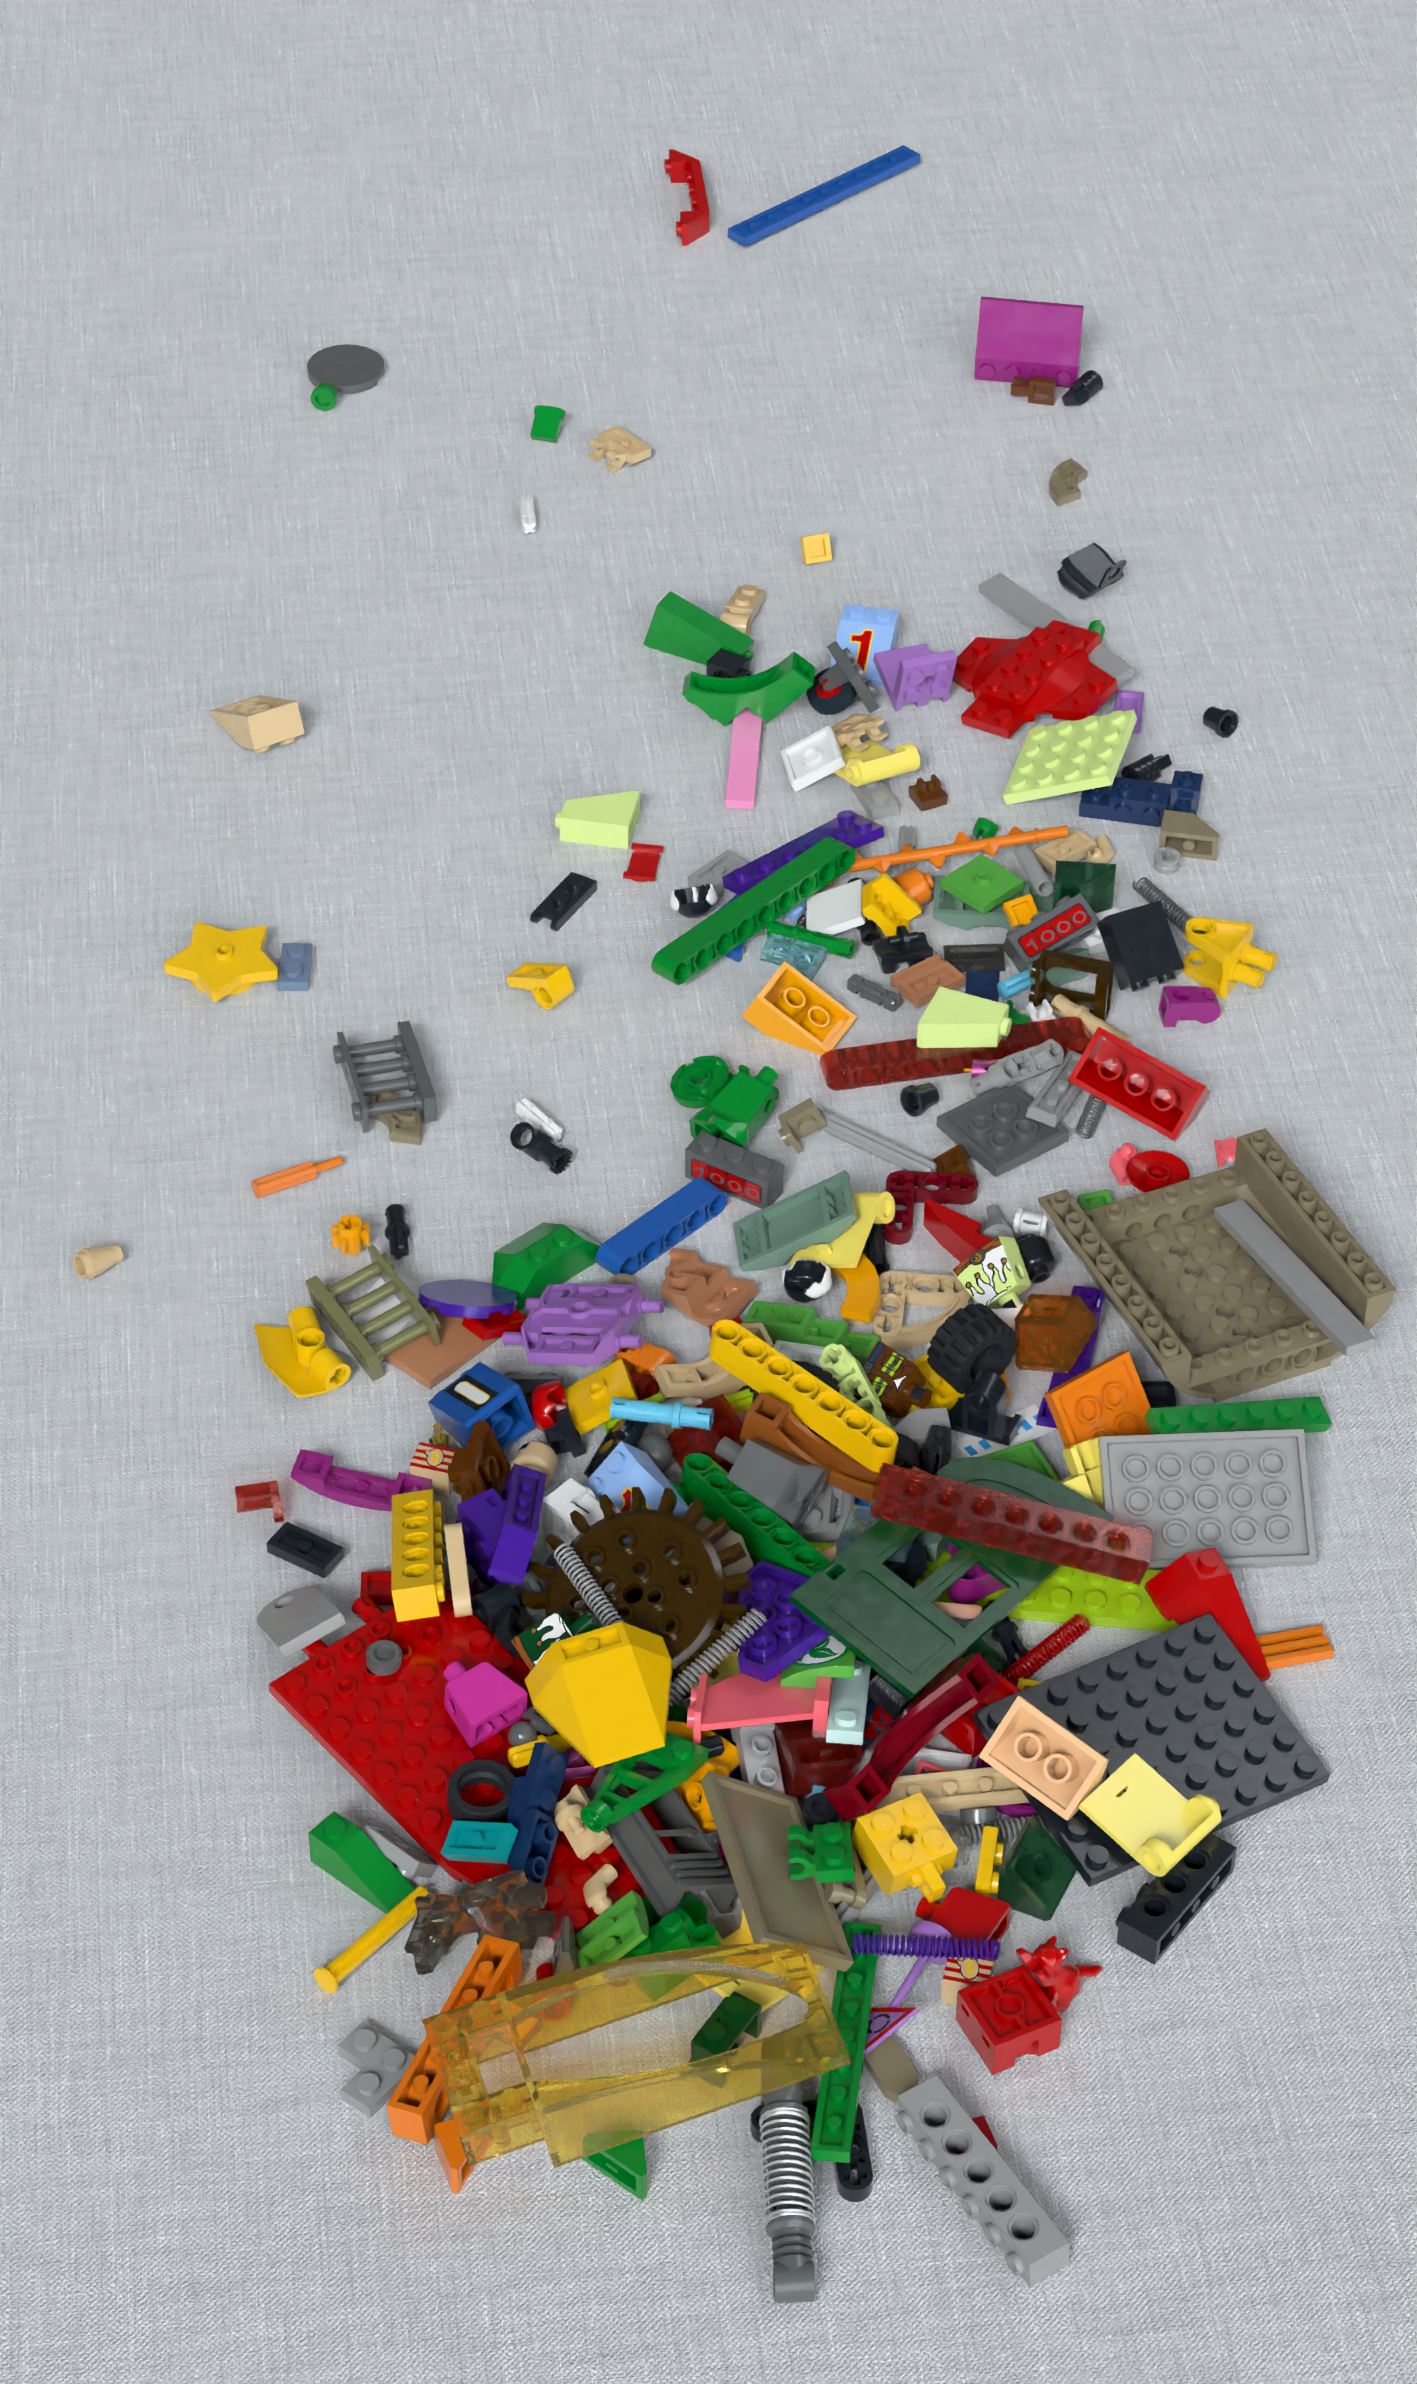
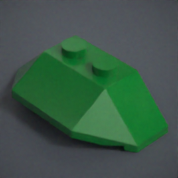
[492,1223,602,1310]

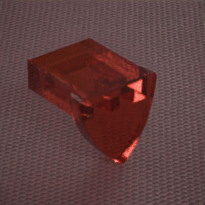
[235,1480,284,1523]

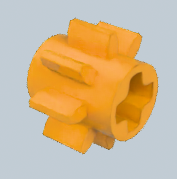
[331,1215,370,1255]

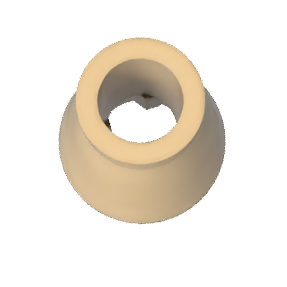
[72,1243,123,1279]

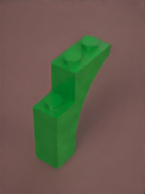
[682,652,815,726]

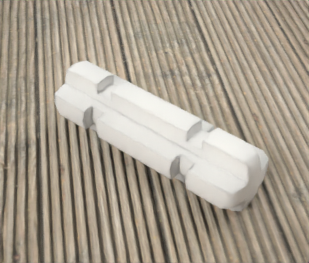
[519,495,537,534]
[515,1098,562,1142]

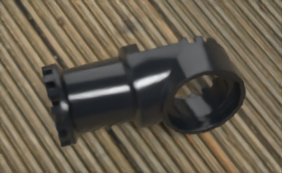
[510,1122,572,1175]

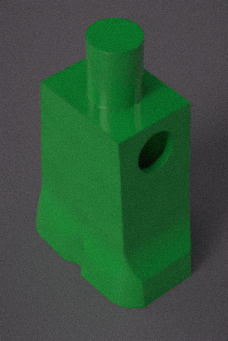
[689,1066,778,1150]

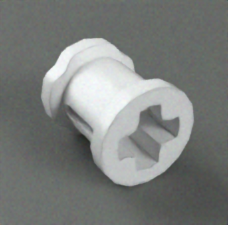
[1013,1207,1051,1239]

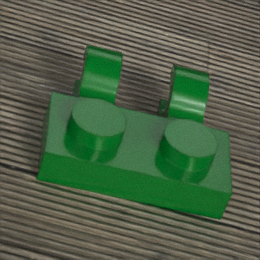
[787,1822,854,1883]

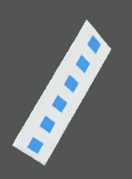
[953,1404,1056,1458]

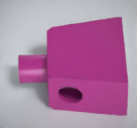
[443,1661,528,1748]

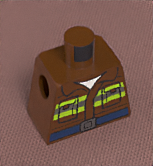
[854,1341,932,1419]

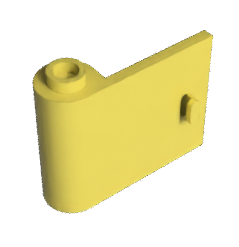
[1078,1753,1221,1877]

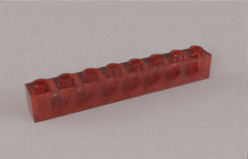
[870,1462,1152,1585]

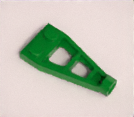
[580,1731,708,1833]

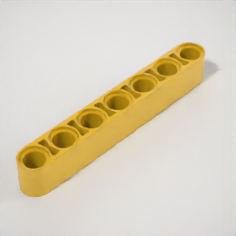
[708,1319,898,1473]

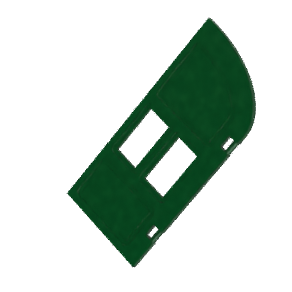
[788,1457,1114,1699]

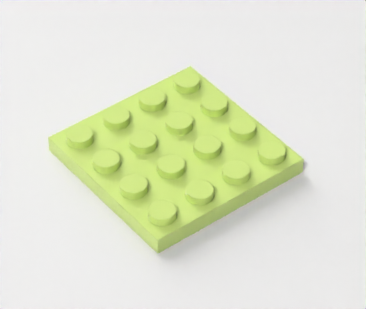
[1002,709,1137,805]

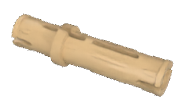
[1051,994,1133,1045]

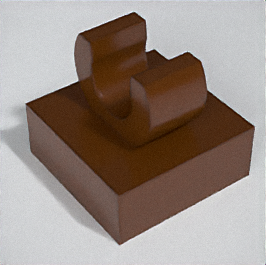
[908,774,948,812]

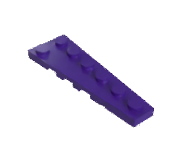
[722,810,885,896]

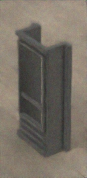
[583,1761,737,1917]

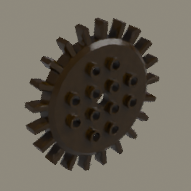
[522,1487,753,1700]

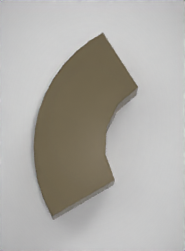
[1049,458,1087,507]
[369,1092,422,1145]

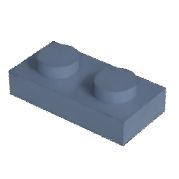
[277,942,313,991]

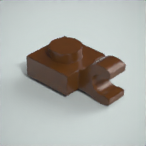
[1010,375,1057,406]

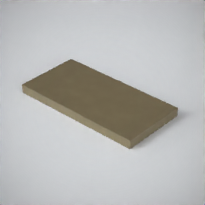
[701,1771,854,1972]

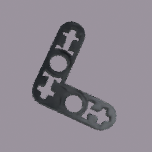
[750,2100,873,2202]

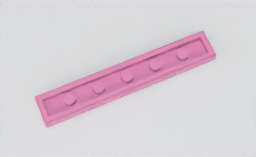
[725,708,763,809]

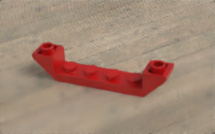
[664,149,709,246]

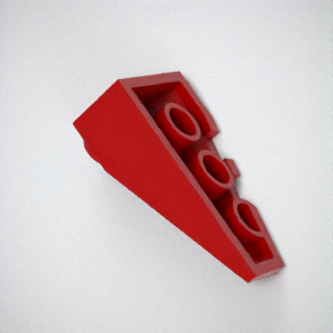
[1144,1547,1271,1681]

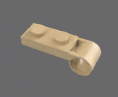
[720,585,765,637]

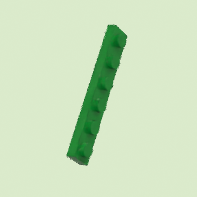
[1144,1396,1332,1435]

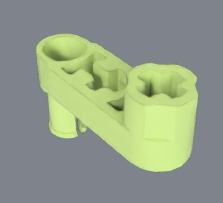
[819,1343,895,1429]

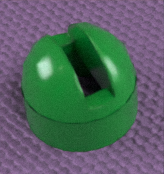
[973,817,999,840]

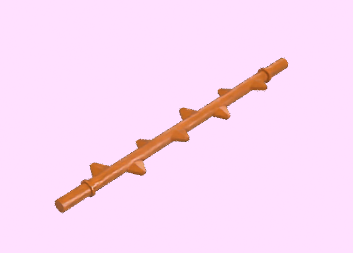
[827,825,1068,887]

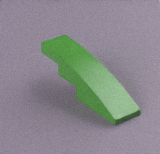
[743,1300,881,1366]

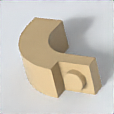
[654,1323,774,1404]

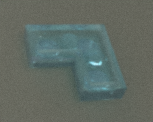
[760,933,827,982]

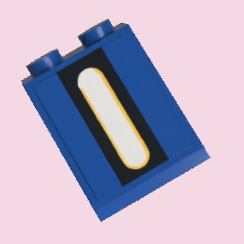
[428,1361,535,1451]

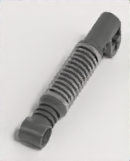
[759,2038,816,2303]

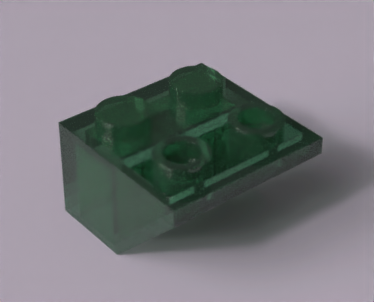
[1053,860,1116,913]

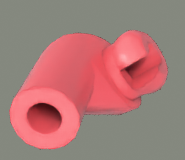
[1109,1143,1137,1186]

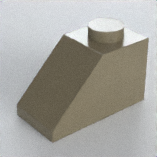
[1159,810,1220,861]

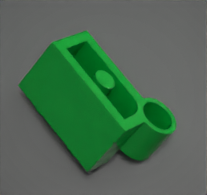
[622,1908,728,1999]

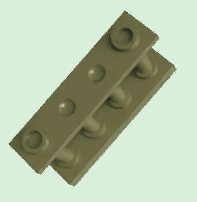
[305,1244,441,1381]

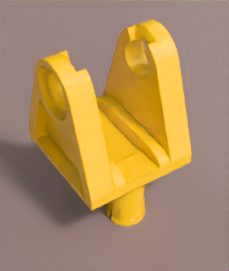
[1182,917,1278,999]

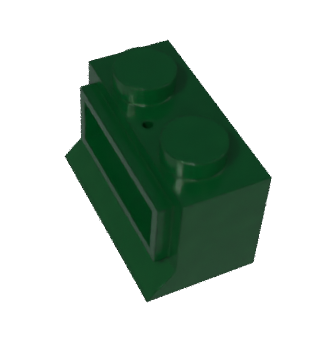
[684,1991,762,2086]

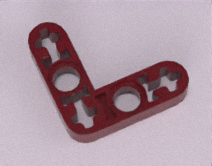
[883,1171,979,1245]

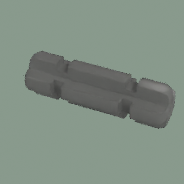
[847,974,901,1012]

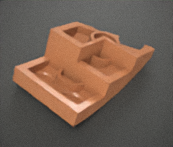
[661,1247,759,1327]

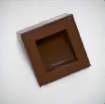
[933,1144,977,1178]

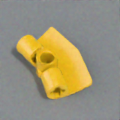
[254,1306,351,1398]

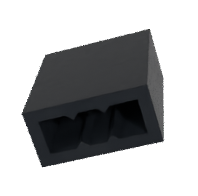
[1097,900,1184,992]

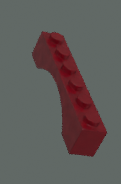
[822,1653,1000,1821]

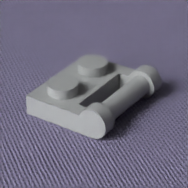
[796,1483,857,1542]

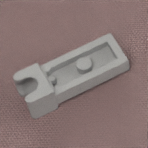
[730,1723,785,1794]

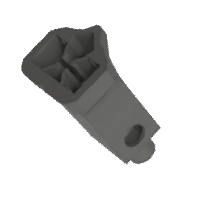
[715,1436,831,1530]

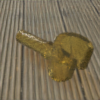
[429,1423,451,1448]

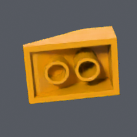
[742,961,857,1057]

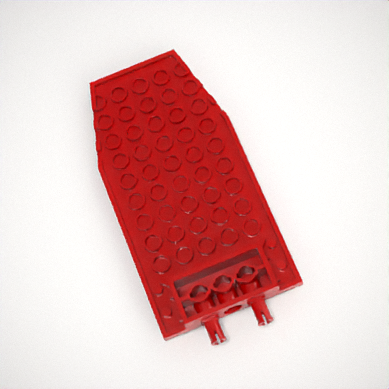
[269,1586,680,1948]

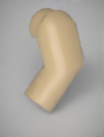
[1087,835,1114,868]
[583,1864,618,1915]

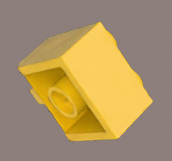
[851,1791,958,1903]

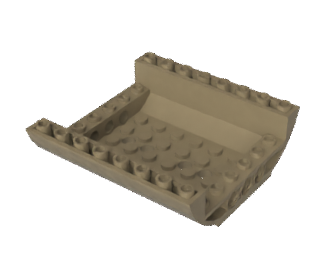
[1038,1128,1396,1403]

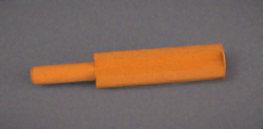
[251,1156,344,1198]

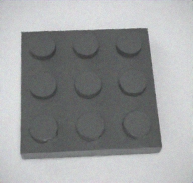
[936,1085,1069,1177]

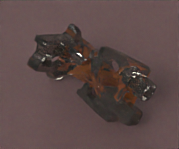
[404,1869,558,1975]

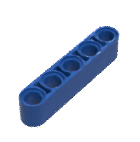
[595,1177,728,1275]

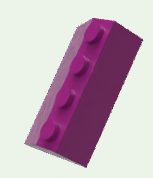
[974,296,1084,388]

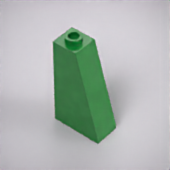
[643,591,755,666]

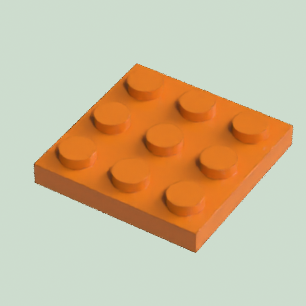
[1044,1351,1152,1448]

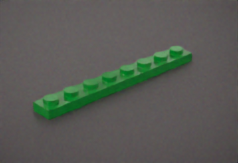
[810,1922,882,2163]

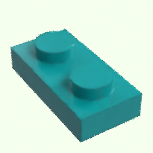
[441,1820,518,1864]

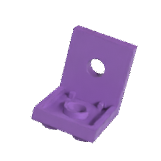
[873,643,957,711]

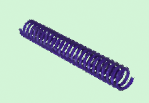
[851,1932,1001,1961]

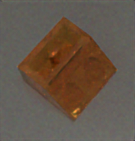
[1015,1294,1099,1373]

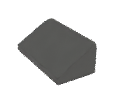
[553,1916,581,1990]

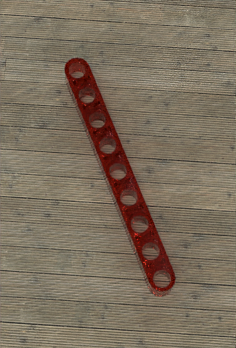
[819,1017,1091,1091]

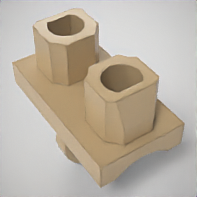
[554,1784,613,1860]

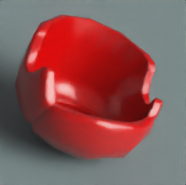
[528,1379,567,1432]

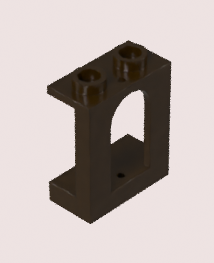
[1029,949,1115,1022]

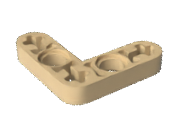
[444,1522,473,1618]

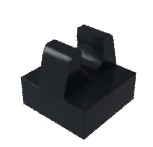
[544,1409,586,1458]

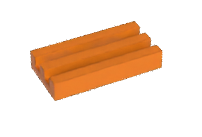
[1256,1625,1334,1670]

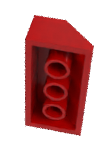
[1067,1026,1211,1141]

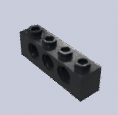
[1116,1833,1237,1965]

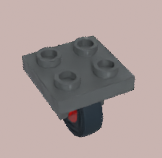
[806,641,879,715]

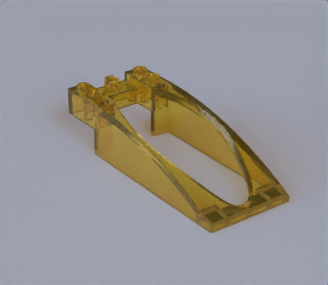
[422,1943,851,2168]

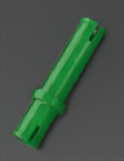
[766,921,856,959]

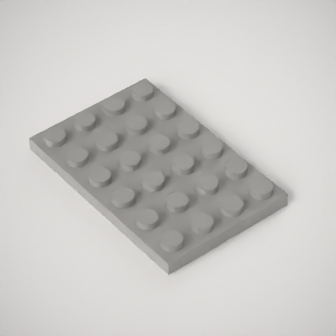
[1098,1429,1317,1570]

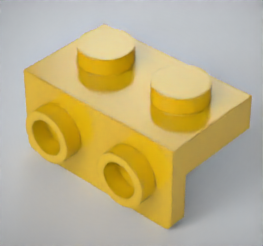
[861,873,921,937]

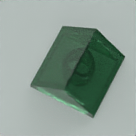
[997,1816,1077,1921]

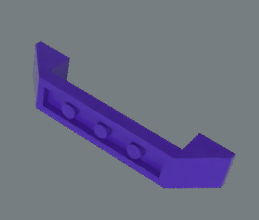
[1036,1285,1105,1429]
[488,1463,547,1585]

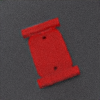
[623,843,664,882]

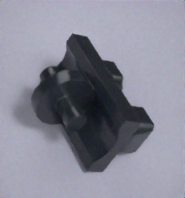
[872,925,933,974]

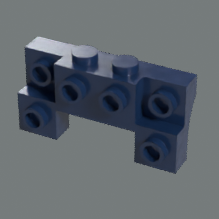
[1079,771,1203,827]

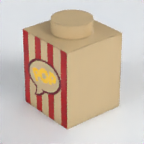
[409,1442,455,1497]
[941,1950,998,2006]

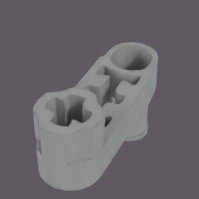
[969,1039,1064,1096]

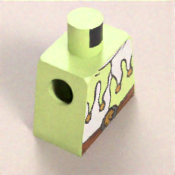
[952,1236,1031,1309]

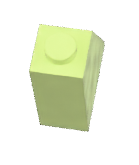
[555,791,640,849]
[917,986,1012,1048]

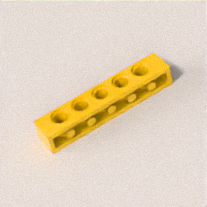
[391,1489,445,1622]

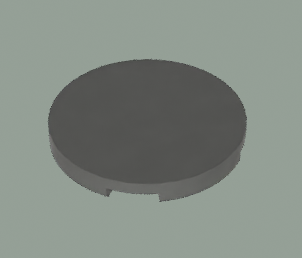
[307,344,385,394]

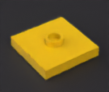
[564,1358,638,1435]

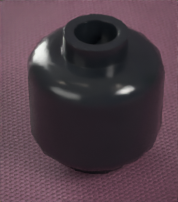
[1015,1233,1056,1283]

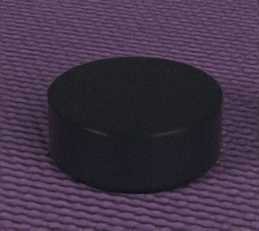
[803,1793,840,1828]

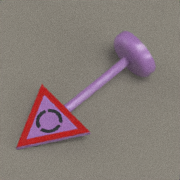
[865,1920,959,2055]

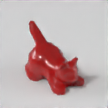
[1016,1936,1102,2012]

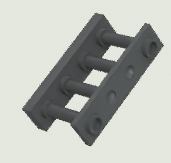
[333,1021,437,1133]

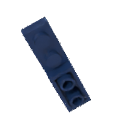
[507,1742,569,1893]

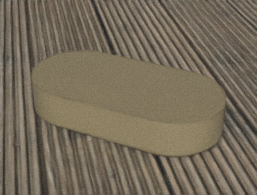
[864,2036,919,2102]

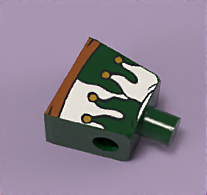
[511,1611,601,1671]

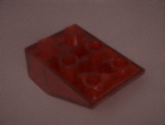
[773,1719,862,1796]

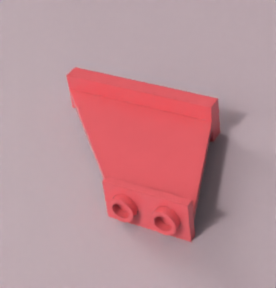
[687,1671,833,1744]

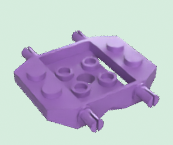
[502,1283,664,1367]

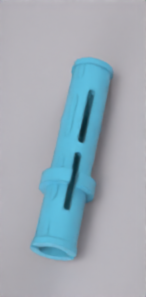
[610,1397,714,1430]

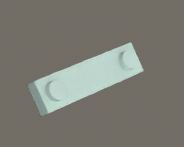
[826,1660,871,1745]

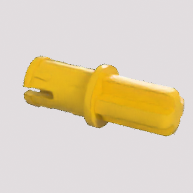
[508,1733,572,1769]

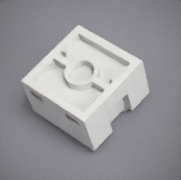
[542,1478,622,1563]

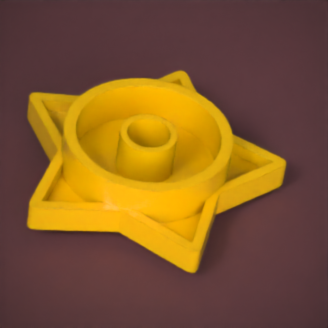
[164,922,278,1002]

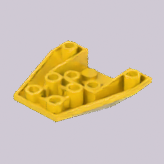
[525,1621,673,1768]

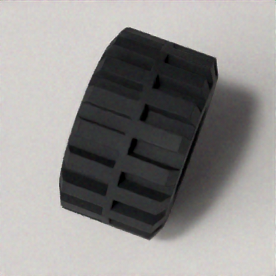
[927,1303,1017,1394]

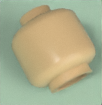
[510,1442,558,1490]

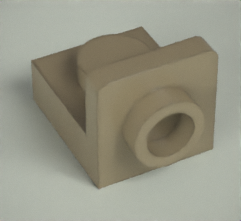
[778,1098,827,1154]

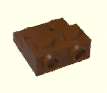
[448,1421,511,1502]

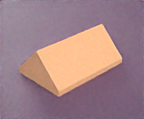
[979,1696,1109,1821]

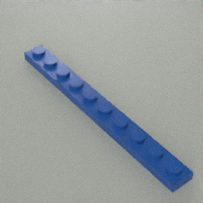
[728,145,920,247]

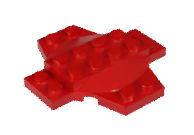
[952,620,1118,739]

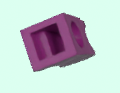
[1158,986,1221,1027]

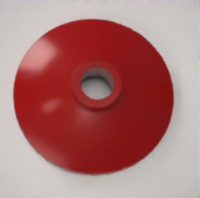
[1126,1150,1190,1193]

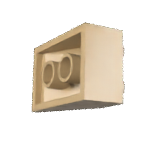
[210,695,305,753]

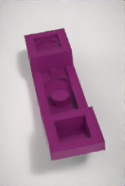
[291,1449,432,1511]

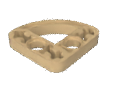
[872,1271,972,1348]

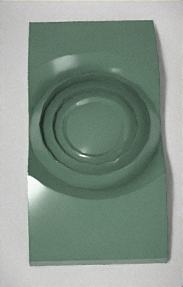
[933,875,1054,930]
[733,1170,857,1272]

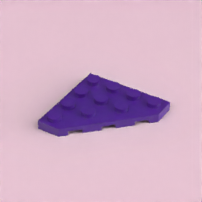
[738,1560,830,1683]

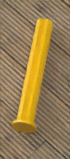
[314,1886,433,1994]

